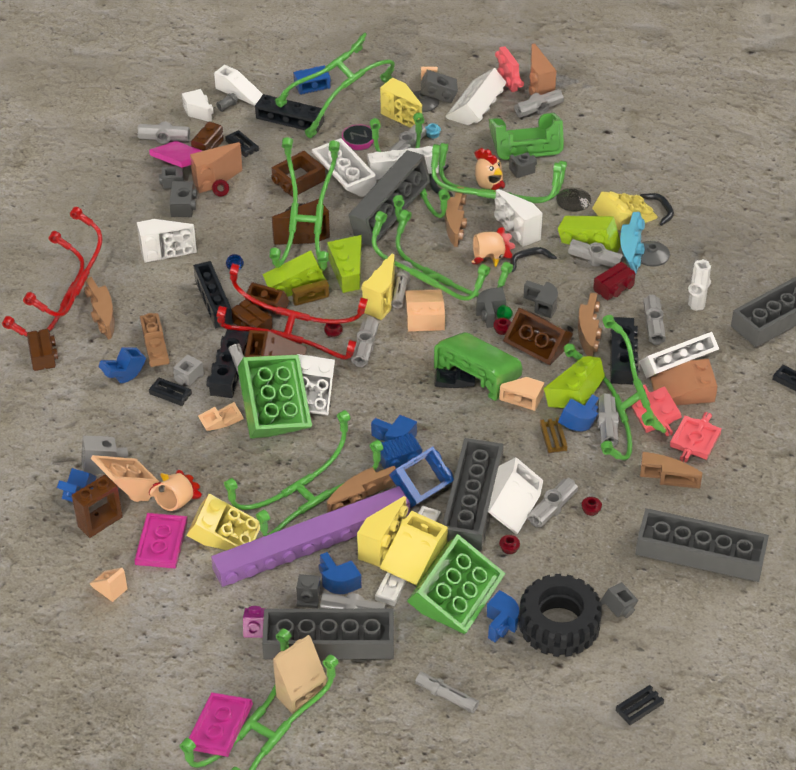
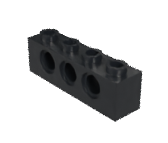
[193,261,233,329]
[610,317,638,385]
[206,329,249,398]

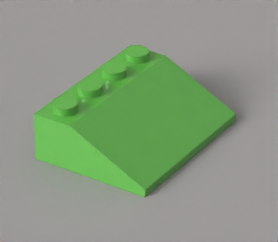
[238,355,312,438]
[407,534,506,634]

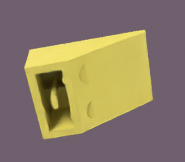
[380,78,422,128]
[592,191,658,231]
[361,254,395,320]
[186,494,260,550]
[357,496,408,567]
[380,511,448,586]

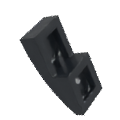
[434,367,475,388]

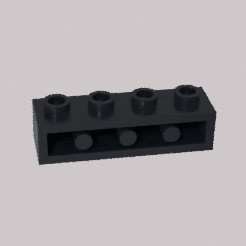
[255,94,324,132]

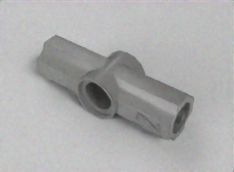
[514,89,564,118]
[138,122,190,144]
[389,124,426,151]
[568,239,624,267]
[643,295,666,345]
[351,316,379,367]
[597,394,619,446]
[527,477,578,528]
[320,593,386,609]

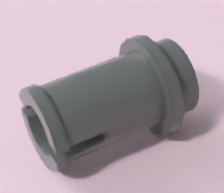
[216,93,238,112]

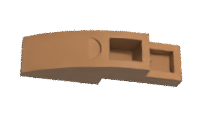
[445,186,467,247]
[84,277,115,340]
[578,293,602,357]
[140,313,169,367]
[327,466,396,513]

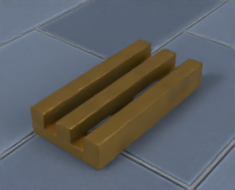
[292,280,329,306]
[540,418,568,453]

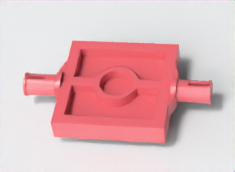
[495,46,524,92]
[631,385,682,436]
[670,412,722,462]

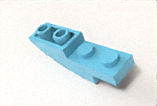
[620,212,645,273]

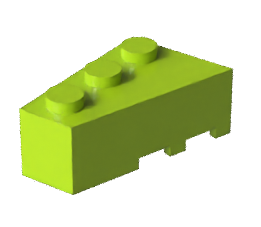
[557,216,621,253]
[327,235,362,293]
[262,250,330,297]
[544,356,605,408]

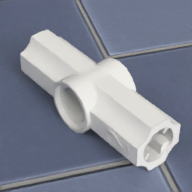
[688,259,711,311]

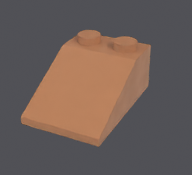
[529,43,557,95]
[190,142,242,193]
[650,359,718,405]

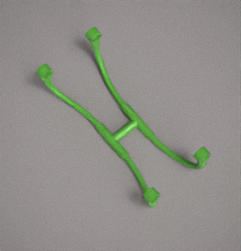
[275,32,395,138]
[370,113,450,223]
[269,137,340,271]
[431,143,567,203]
[372,209,513,301]
[564,315,667,460]
[224,410,383,536]
[179,628,339,770]

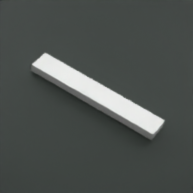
[375,506,441,606]

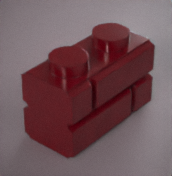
[593,262,636,301]

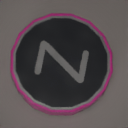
[342,124,374,150]

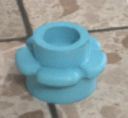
[425,123,441,138]

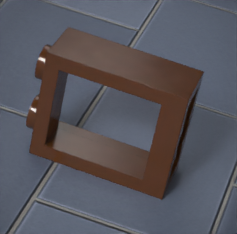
[271,151,326,197]
[72,474,123,538]

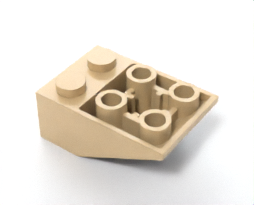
[273,635,327,714]

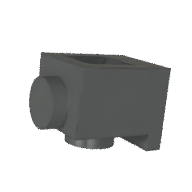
[509,152,537,178]
[159,166,184,189]
[296,574,321,608]
[600,582,639,618]

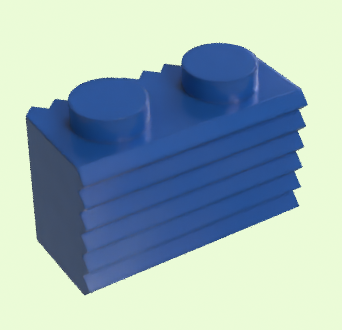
[293,65,331,95]
[380,433,422,469]

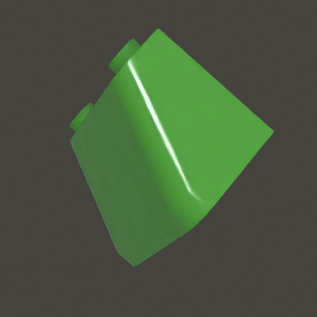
[489,113,564,160]
[434,332,522,401]

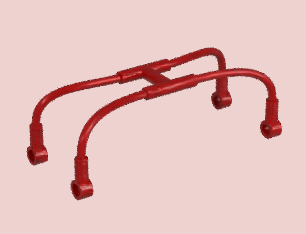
[2,207,102,337]
[217,263,368,360]

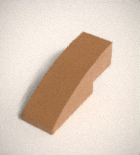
[640,452,702,489]

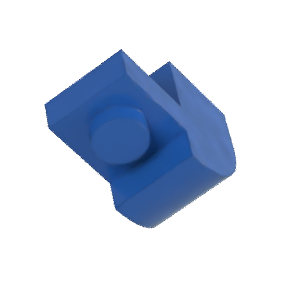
[98,347,146,383]
[558,394,599,431]
[371,415,417,441]
[57,468,97,502]
[318,552,362,594]
[487,590,519,642]

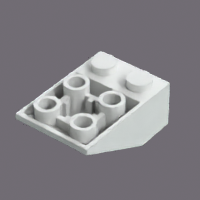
[494,189,542,247]
[137,219,197,263]
[297,354,335,416]
[488,457,543,534]

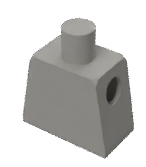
[81,435,128,475]

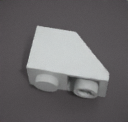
[182,89,214,122]

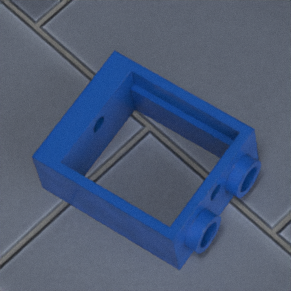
[389,447,454,508]

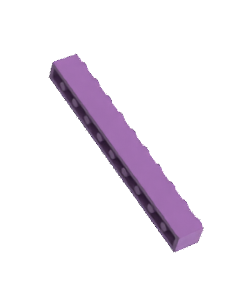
[211,486,410,587]

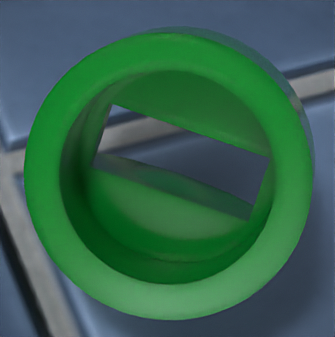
[497,305,513,320]

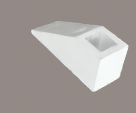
[214,65,263,106]

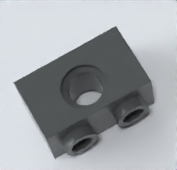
[421,69,458,103]
[169,181,197,217]

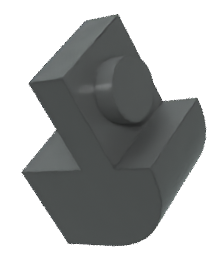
[523,280,558,318]
[476,287,506,328]

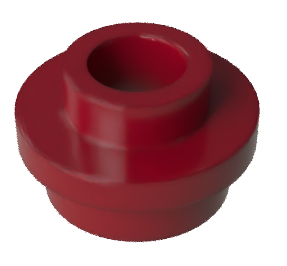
[212,179,229,197]
[493,318,511,335]
[324,323,343,337]
[581,497,602,516]
[499,535,520,554]

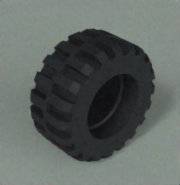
[519,574,602,657]

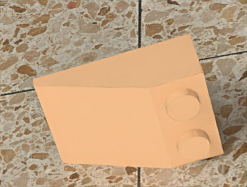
[405,289,445,332]
[91,455,159,502]

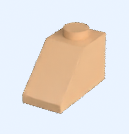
[499,377,544,411]

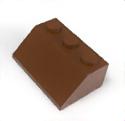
[503,308,573,365]

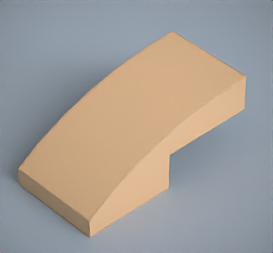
[198,402,244,431]

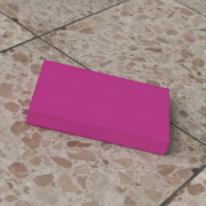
[149,141,202,168]
[134,513,188,569]
[189,692,253,757]

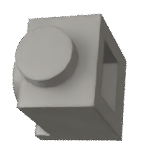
[173,354,204,386]

